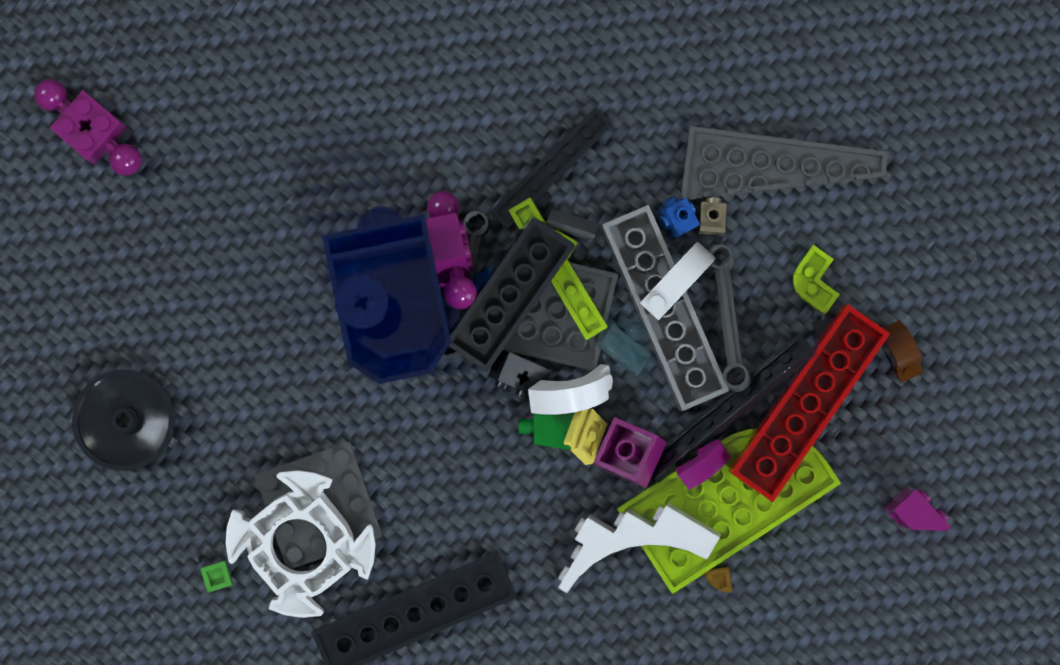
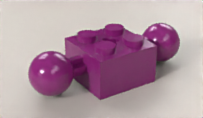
[34,79,142,176]
[427,191,477,309]

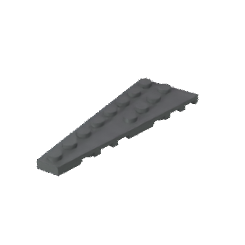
[680,126,888,200]

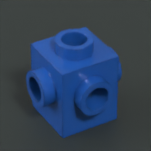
[657,196,700,237]

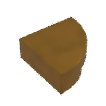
[704,567,733,593]

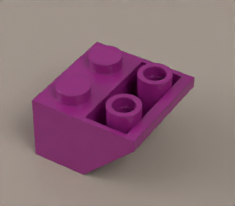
[884,488,952,531]

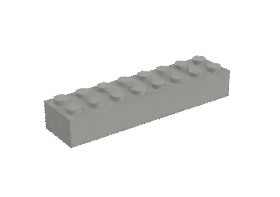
[601,205,729,411]

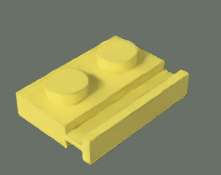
[563,409,607,465]

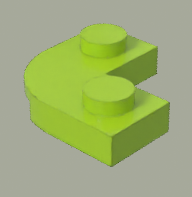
[793,245,840,315]

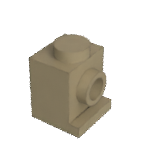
[698,198,727,236]

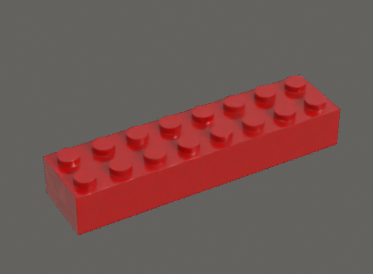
[728,304,890,502]

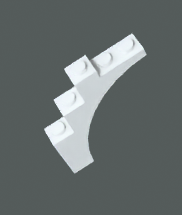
[558,503,721,593]

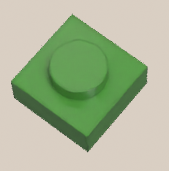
[200,561,234,593]

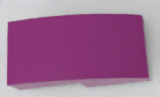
[676,439,731,490]

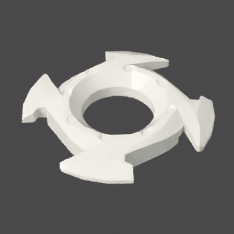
[226,470,376,618]

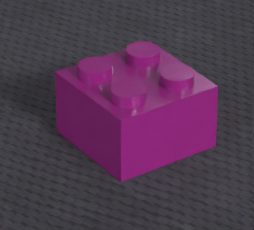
[593,417,667,488]

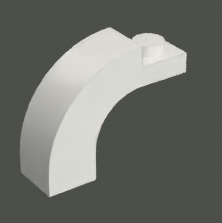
[640,242,716,320]
[528,364,613,414]

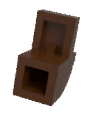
[882,320,923,383]

